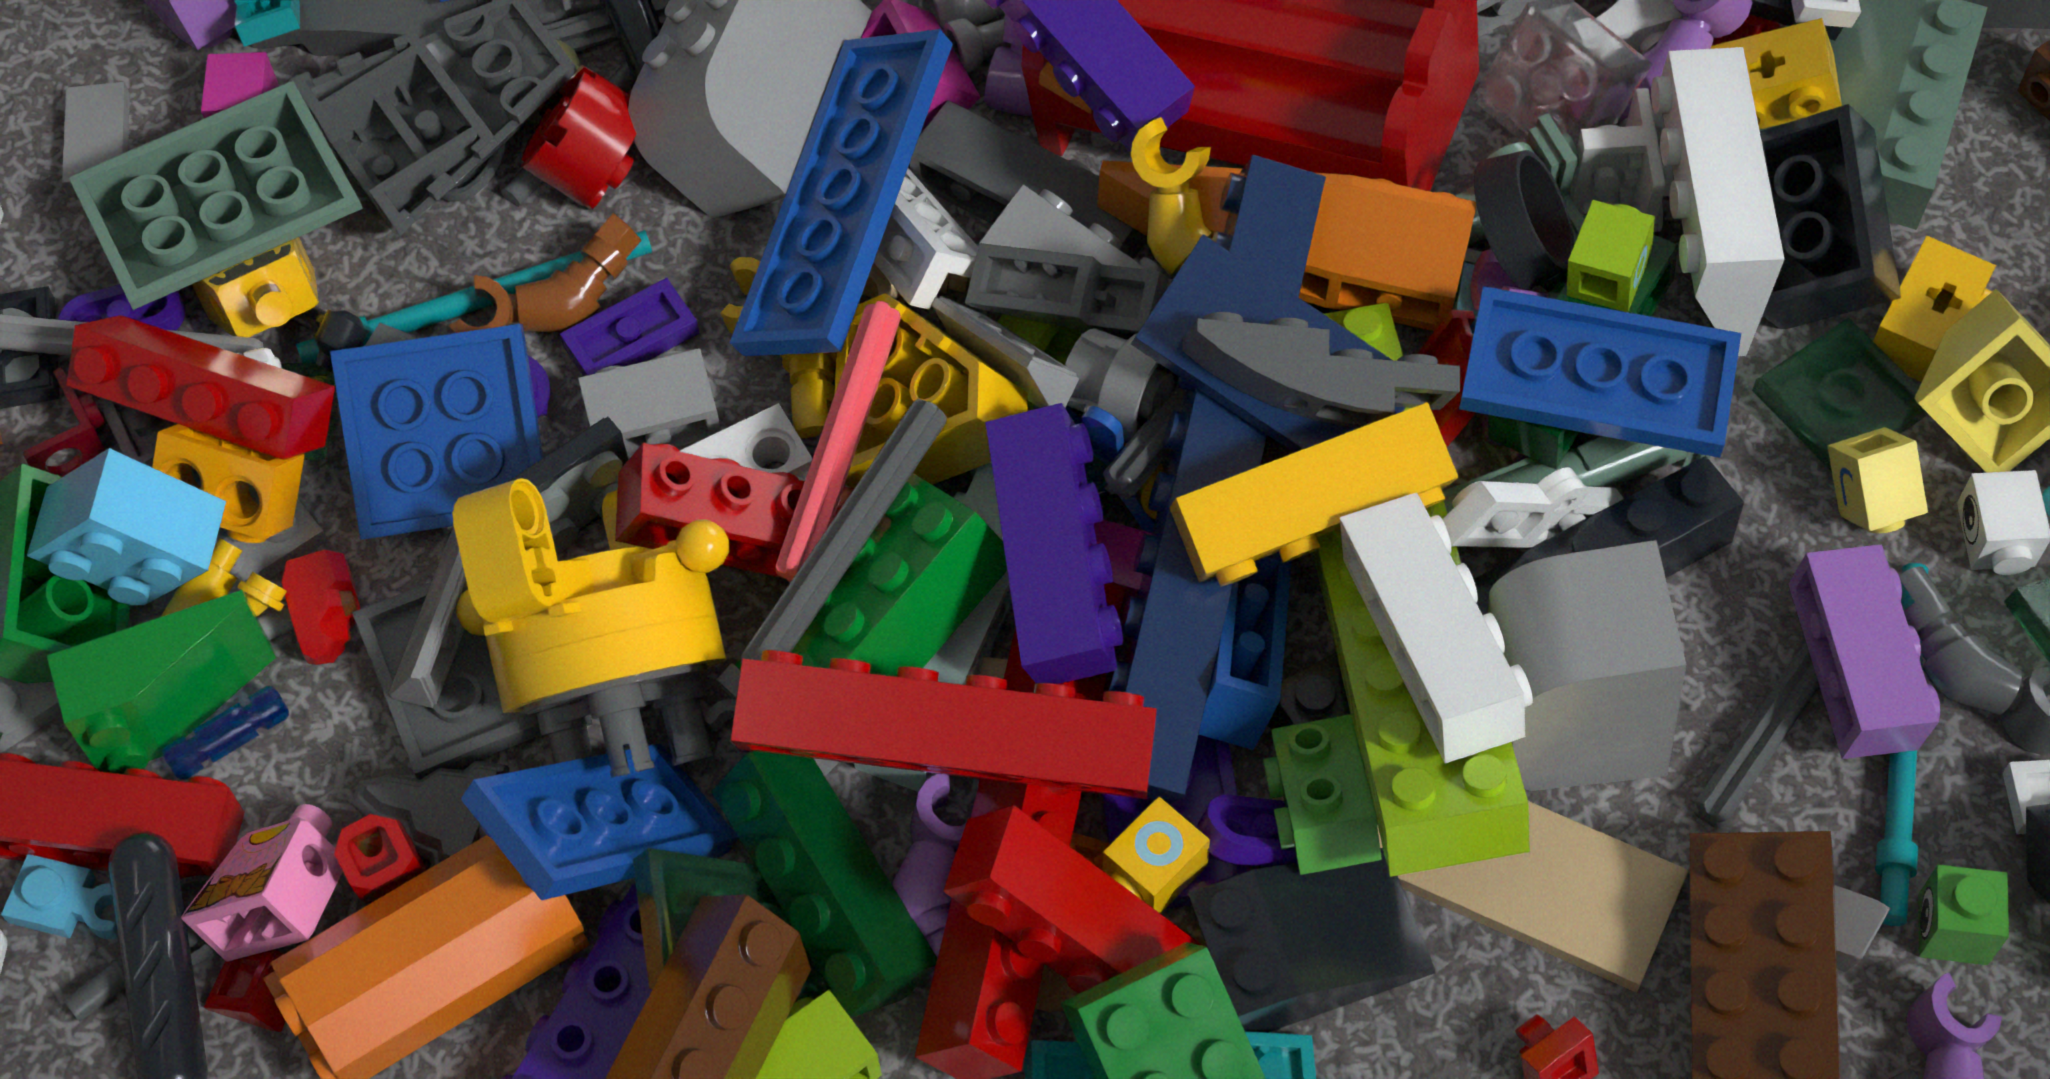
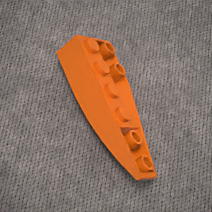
[1097,160,1477,331]

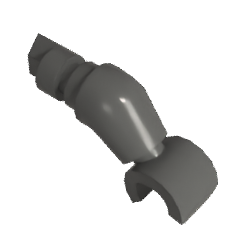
[1899,566,2050,755]

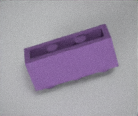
[1788,544,1940,759]

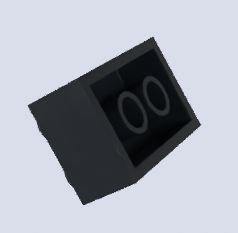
[1760,104,1901,329]

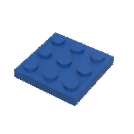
[330,324,544,540]

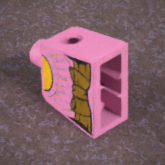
[181,804,343,962]

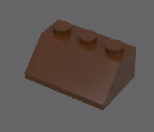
[605,894,811,1079]

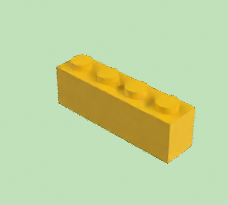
[1170,402,1458,587]

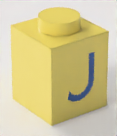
[1827,427,1928,533]

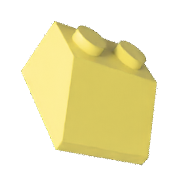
[1915,289,2050,473]

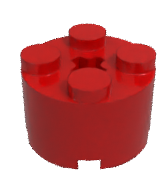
[521,65,637,210]

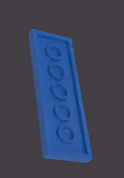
[730,29,953,356]

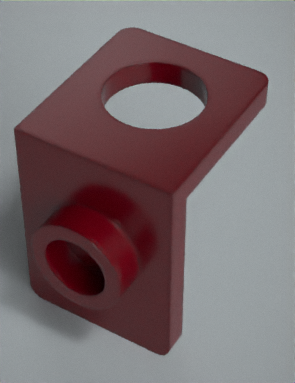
[23,367,106,477]

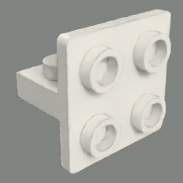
[1570,88,1673,232]

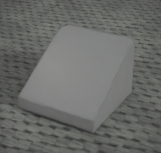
[1834,885,1890,972]

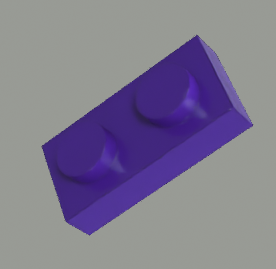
[560,278,700,377]

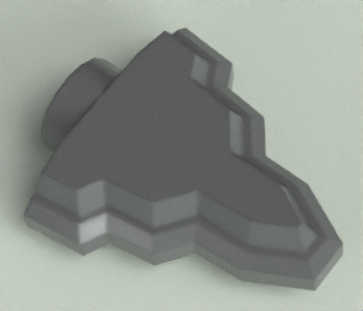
[351,761,510,868]

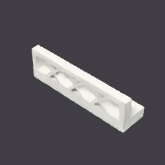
[874,168,978,309]

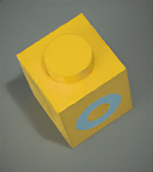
[1103,797,1210,914]

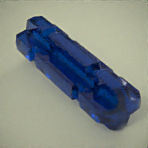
[162,686,289,780]

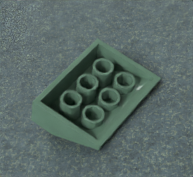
[1759,0,1988,230]
[68,81,363,310]

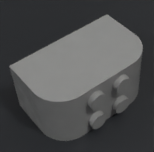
[628,0,872,218]
[1488,540,1686,791]

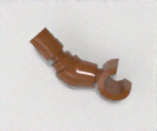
[447,213,641,334]

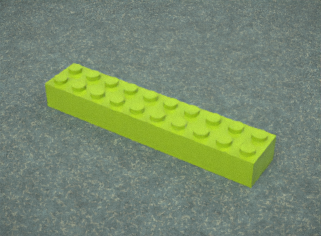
[1288,303,1530,877]

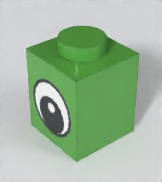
[1918,864,2009,965]

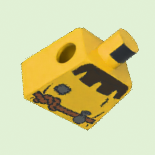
[192,237,319,337]

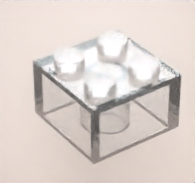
[1471,0,1653,148]

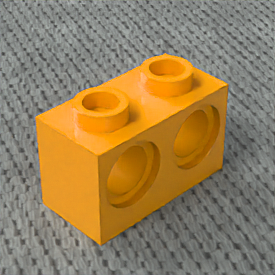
[152,424,305,543]

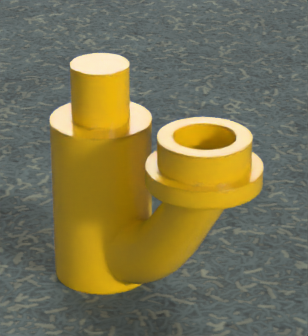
[161,538,287,617]

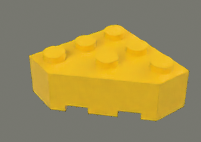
[834,293,1028,489]

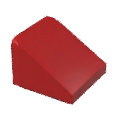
[204,950,286,1032]

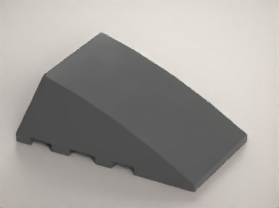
[289,0,577,236]

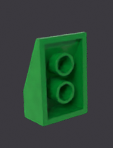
[47,590,276,774]

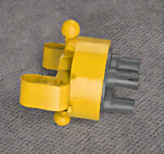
[452,478,729,778]

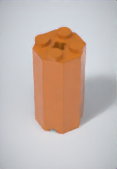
[263,835,590,1079]

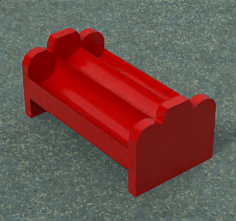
[1021,0,1479,191]

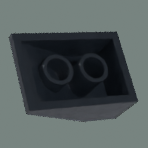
[1188,848,1435,1033]

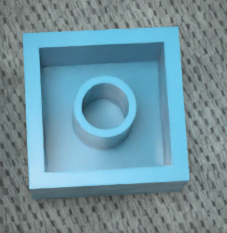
[27,448,226,606]

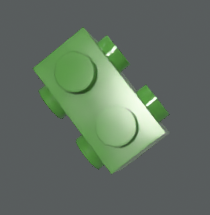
[1263,714,1382,875]

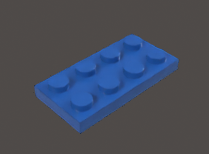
[1459,286,1742,458]
[461,743,739,901]

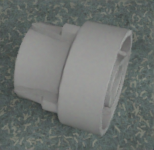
[1065,328,1178,443]

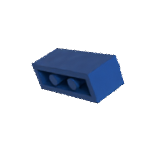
[1199,552,1292,750]

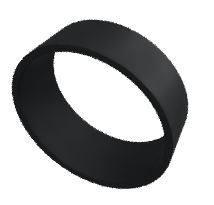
[1474,150,1575,290]

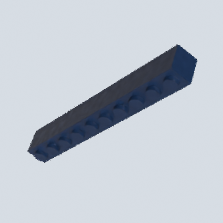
[1104,154,1326,805]

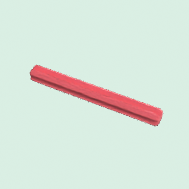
[775,301,901,583]

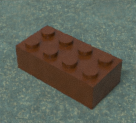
[1689,831,1841,1079]

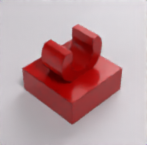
[1515,1014,1599,1079]

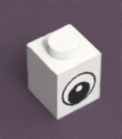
[1957,470,2050,575]

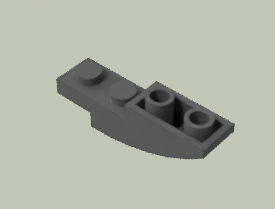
[1182,312,1460,428]

